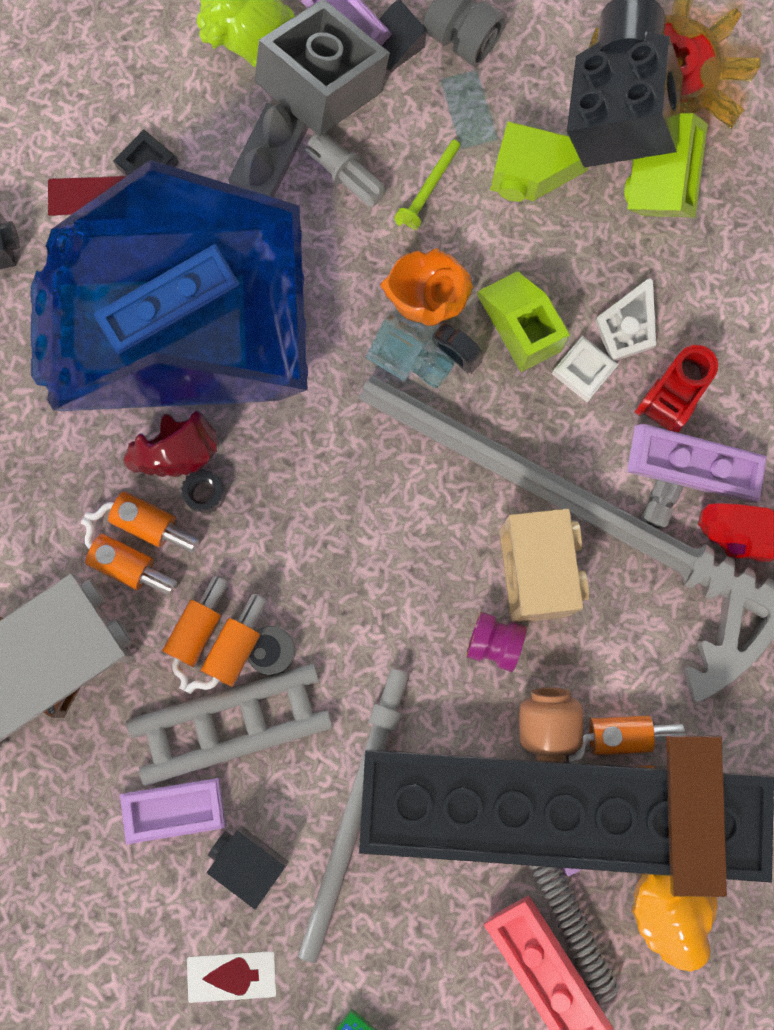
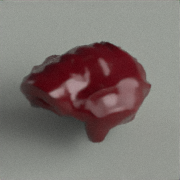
[123,410,219,477]

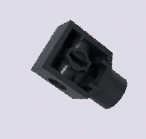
[567,0,683,168]

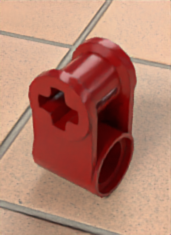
[634,345,718,433]

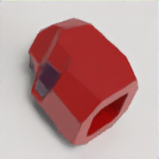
[698,503,774,562]

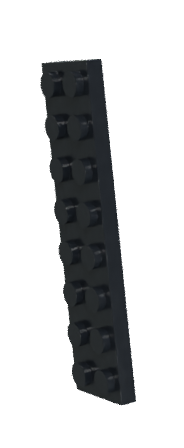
[359,749,774,883]

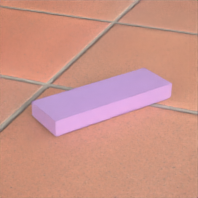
[627,424,767,503]

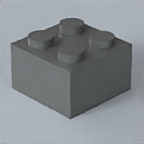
[255,0,390,137]

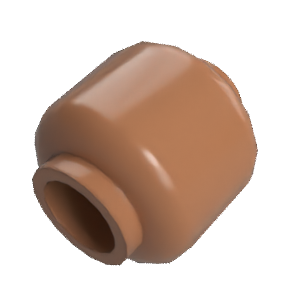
[519,687,583,762]

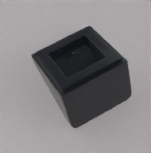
[379,0,426,72]

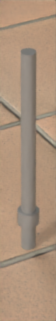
[298,668,409,963]

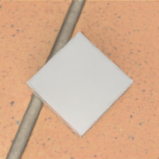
[552,336,619,402]

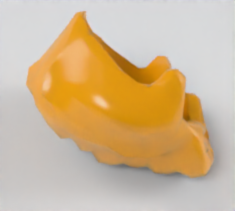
[631,874,717,971]

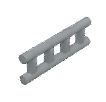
[126,663,333,786]

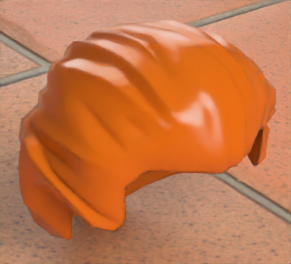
[380,248,473,326]

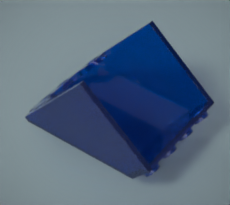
[30,160,308,411]

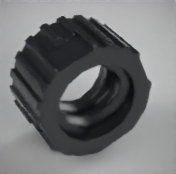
[181,469,225,514]

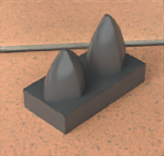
[228,103,309,204]

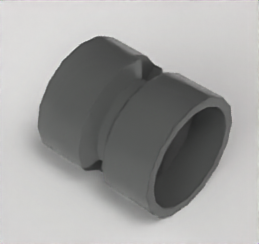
[423,0,507,67]

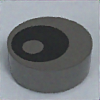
[248,626,296,675]

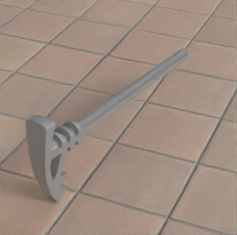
[359,375,774,702]

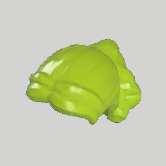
[196,0,295,67]

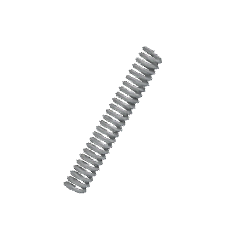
[529,866,620,1004]

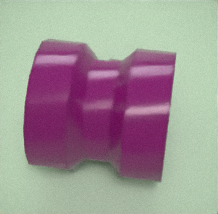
[466,611,527,672]

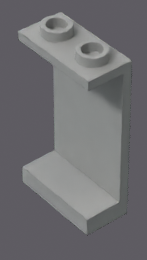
[0,574,134,749]

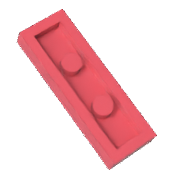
[484,895,614,1030]

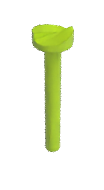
[394,140,461,230]

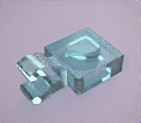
[365,314,455,388]

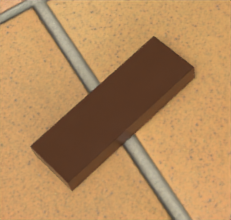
[666,735,727,897]

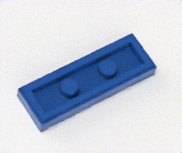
[93,244,240,357]

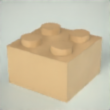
[499,509,589,623]

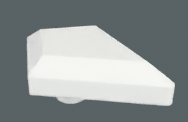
[595,279,656,361]

